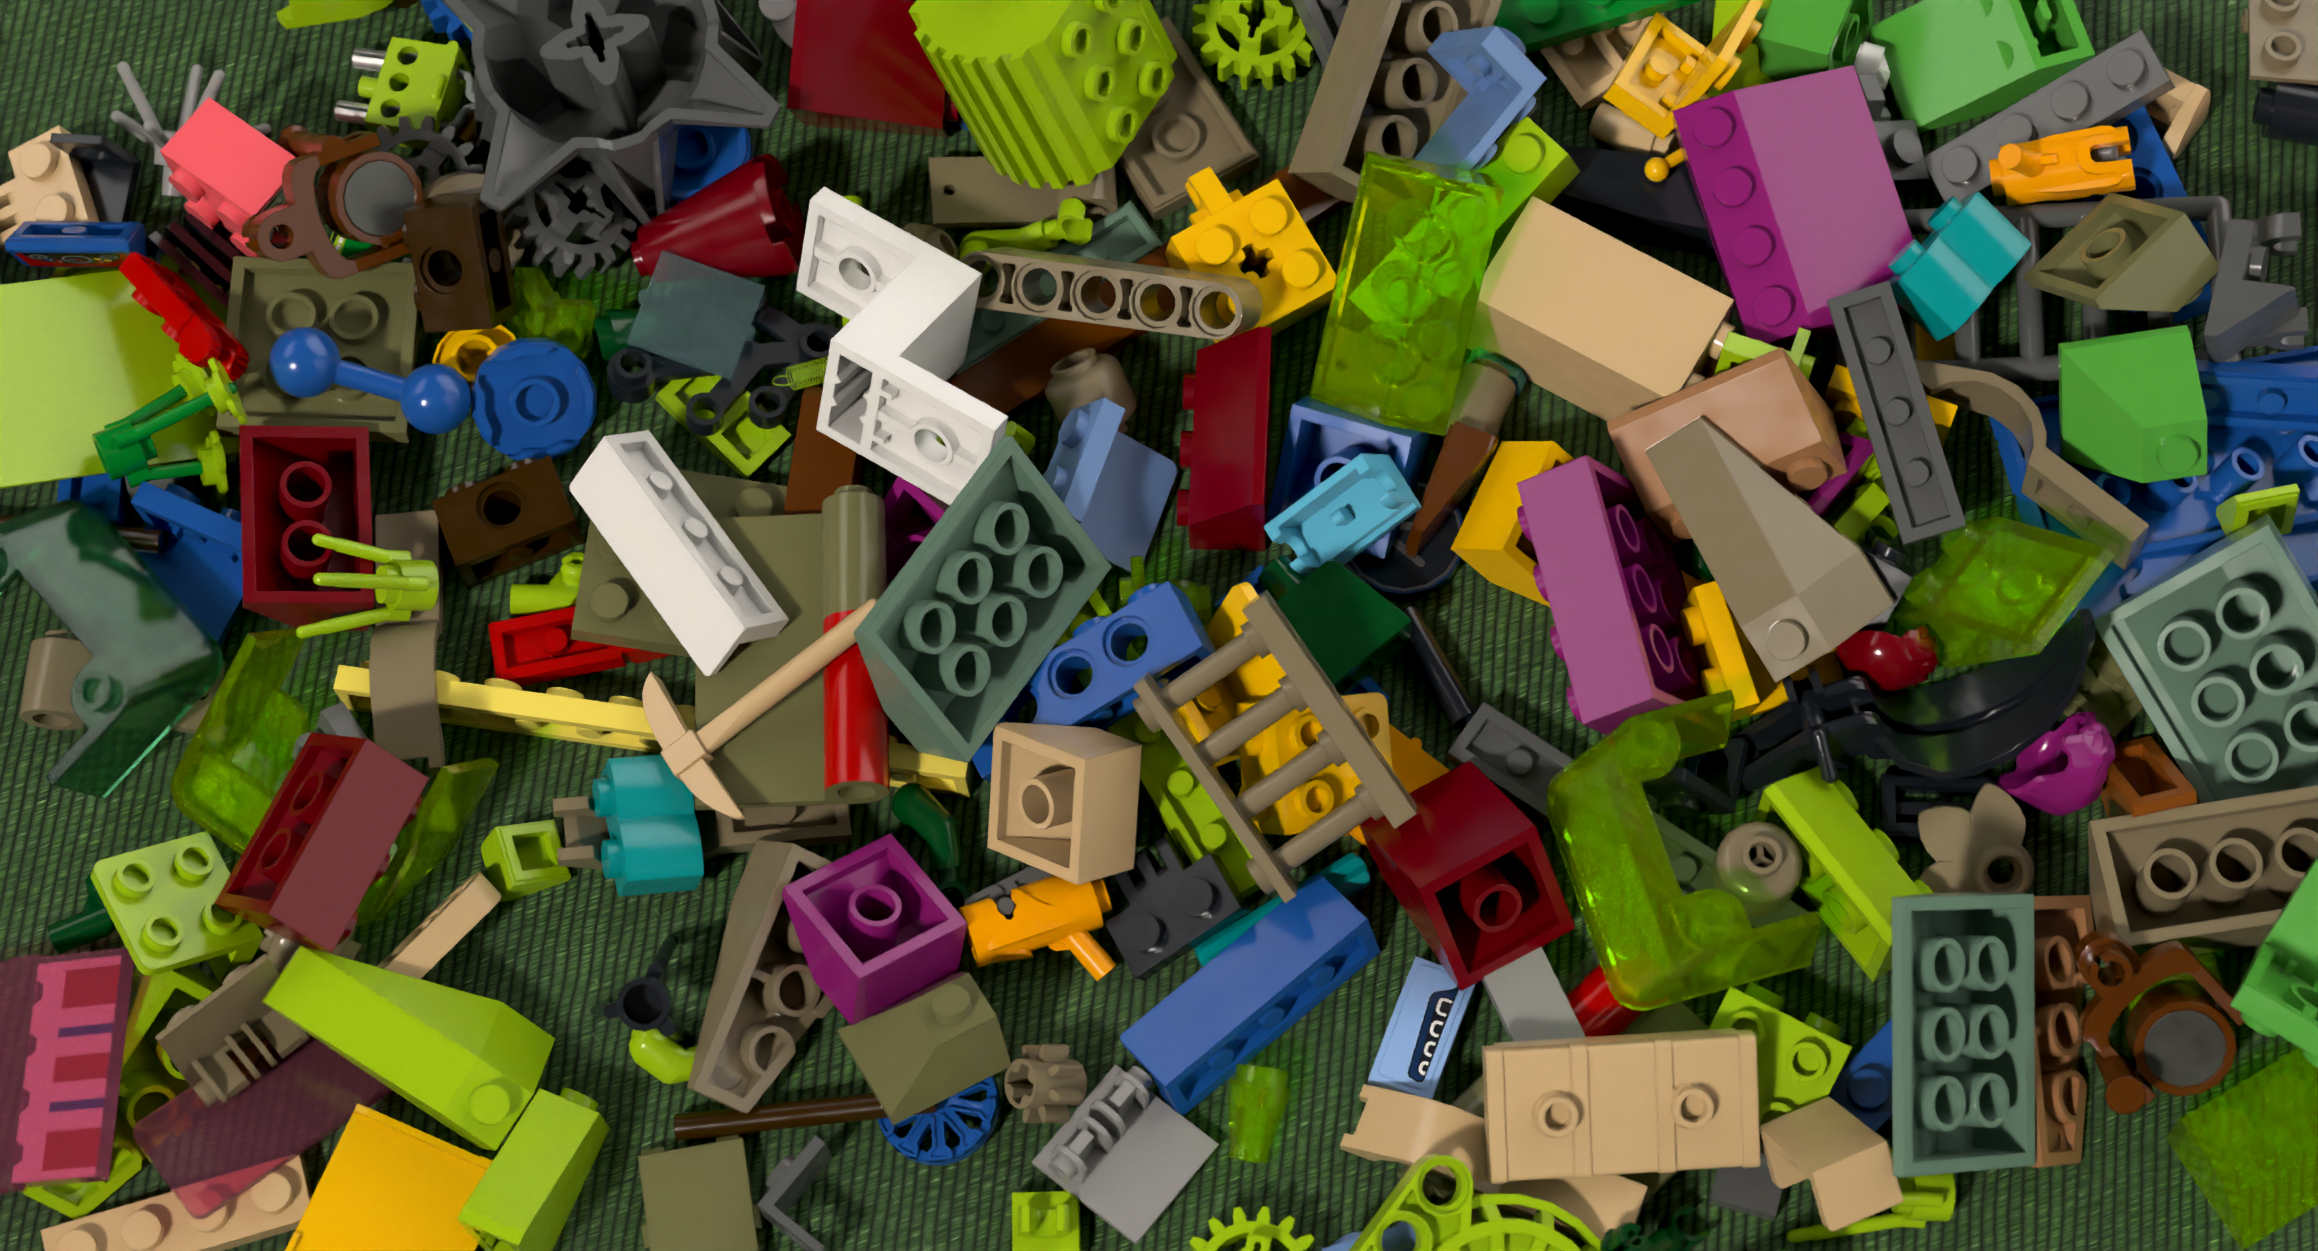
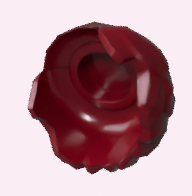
[1834,625,1939,692]

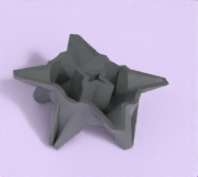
[441,0,781,224]

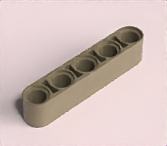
[960,247,1263,339]

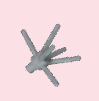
[111,61,271,197]

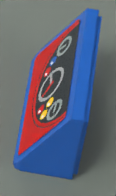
[5,221,148,268]

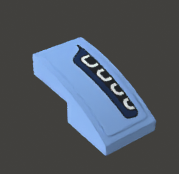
[1367,956,1476,1100]

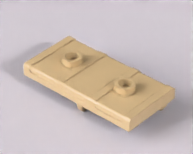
[1482,1028,1760,1184]

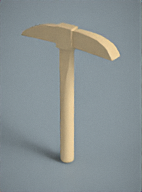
[642,598,878,820]

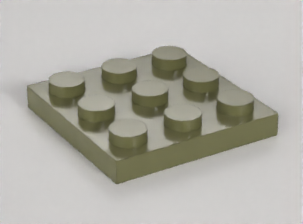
[216,256,420,443]
[571,469,788,658]

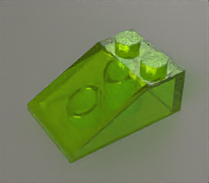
[1894,516,2115,668]

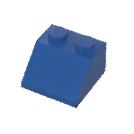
[1266,392,1433,559]

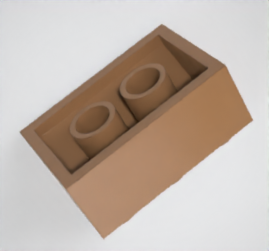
[1607,347,1848,544]

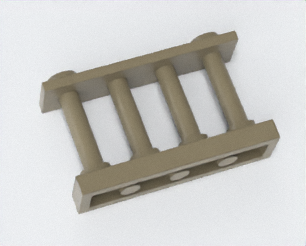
[1132,590,1417,903]

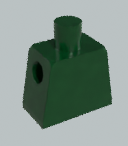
[1258,555,1412,695]

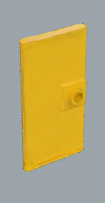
[285,1103,493,1251]

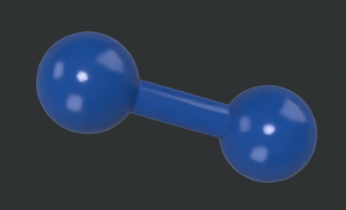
[269,327,472,435]

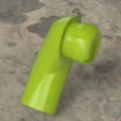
[510,552,584,615]
[629,1028,697,1084]

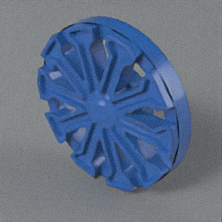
[877,1075,1000,1166]

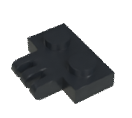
[1105,834,1250,981]

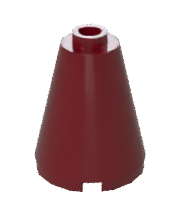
[631,152,806,285]

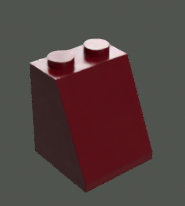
[787,0,961,138]
[1359,760,1575,991]

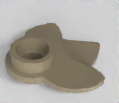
[1918,783,2034,894]

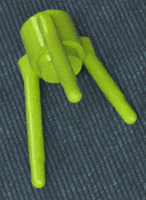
[296,533,439,638]
[1787,1147,1955,1243]

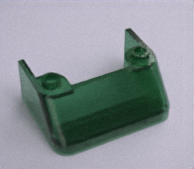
[0,499,223,799]

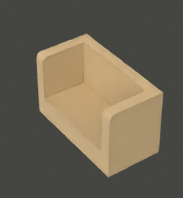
[1759,1097,1903,1231]

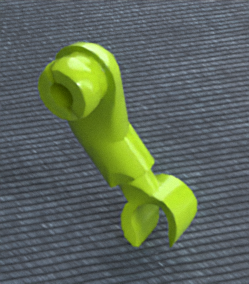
[959,198,1093,275]

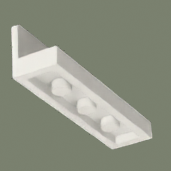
[569,430,789,676]

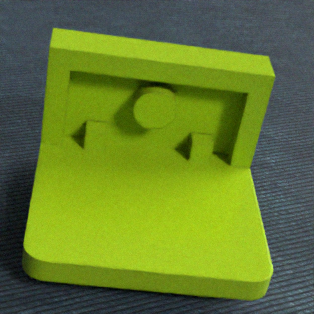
[91,830,264,984]
[1709,981,1852,1154]

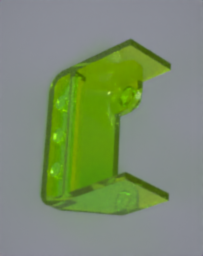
[171,628,500,927]
[1545,689,1821,1011]

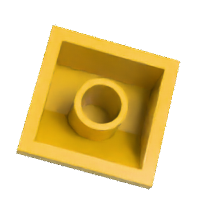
[1451,441,1575,608]

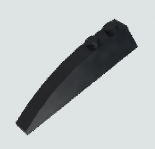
[1454,138,1718,262]

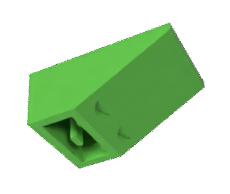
[1868,0,2095,133]

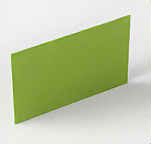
[0,261,239,489]

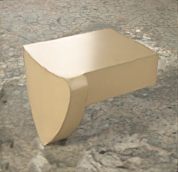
[2145,68,2210,159]

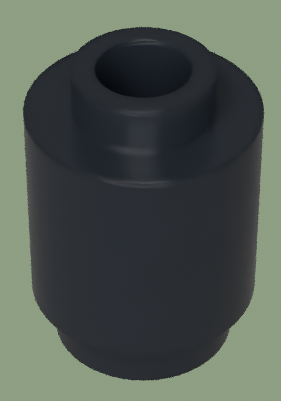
[2252,81,2318,147]

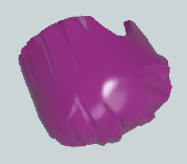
[1997,711,2116,817]

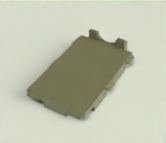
[638,1134,763,1251]

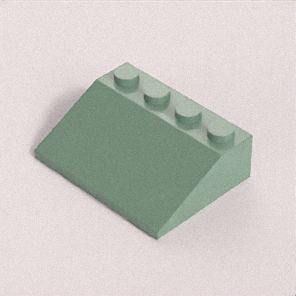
[854,435,1112,763]
[2094,514,2318,804]
[1892,892,2035,1177]

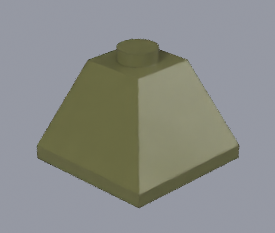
[2023,192,2219,312]
[837,972,1011,1125]

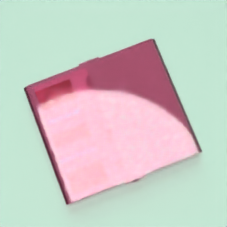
[0,948,134,1194]

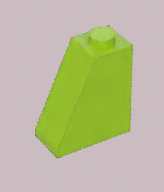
[457,1088,610,1251]

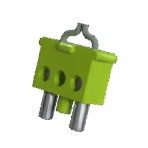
[334,37,475,150]

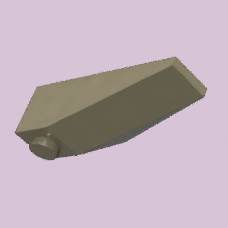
[1645,416,1895,683]
[687,840,834,1114]

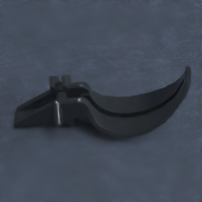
[1708,608,2095,793]

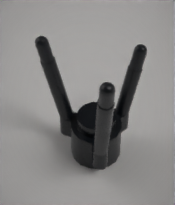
[590,934,693,1045]

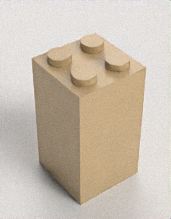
[1465,196,1736,422]

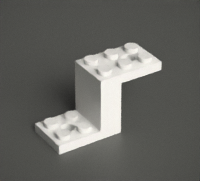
[796,187,1008,505]

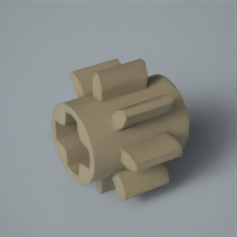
[1004,1044,1087,1123]

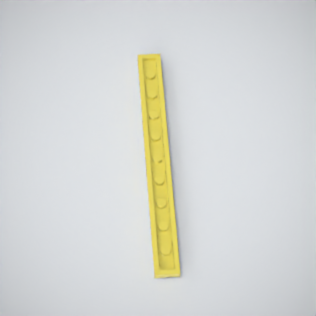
[333,661,974,797]

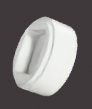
[1854,41,1890,91]

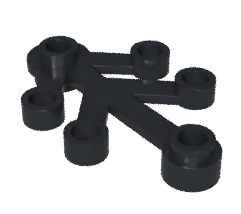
[607,280,840,436]

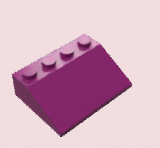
[1672,65,1913,350]
[1517,455,1727,736]

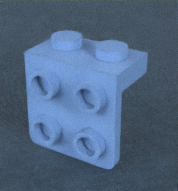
[1411,26,1547,175]
[1043,398,1177,574]

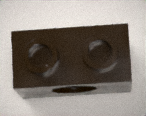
[402,193,519,333]
[431,455,585,589]

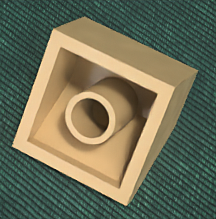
[987,722,1142,885]

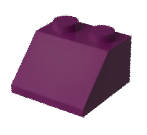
[782,833,967,1026]

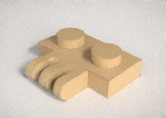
[0,125,100,253]

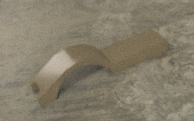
[1914,359,2149,570]
[369,510,445,775]
[552,796,852,870]

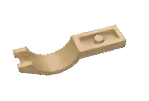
[1340,1084,1648,1241]

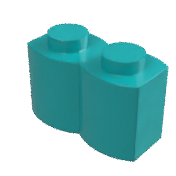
[1888,191,2032,341]
[592,755,704,897]

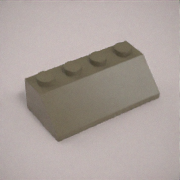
[1288,0,1502,222]
[2087,785,2318,967]

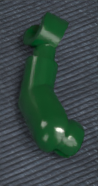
[891,783,973,900]
[1600,1206,1710,1251]

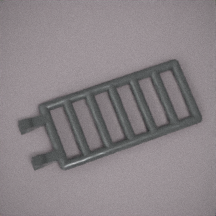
[1827,195,2308,382]

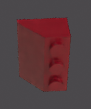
[1177,327,1273,552]
[239,425,374,631]
[214,732,429,953]

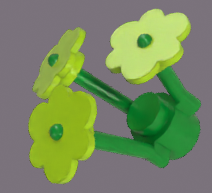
[92,352,249,503]

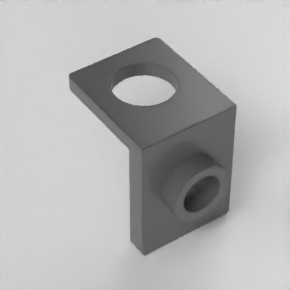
[757,1135,833,1251]

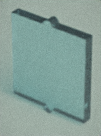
[627,250,765,380]

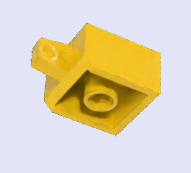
[1165,166,1342,343]

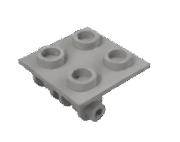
[1032,1064,1219,1245]

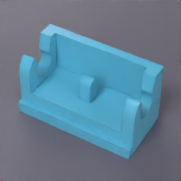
[1263,453,1422,574]

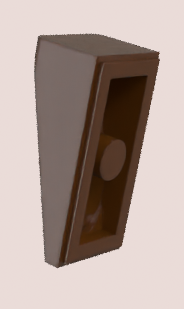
[1405,421,1498,558]

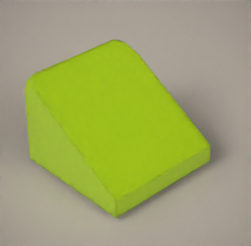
[2216,483,2300,537]
[481,819,572,902]

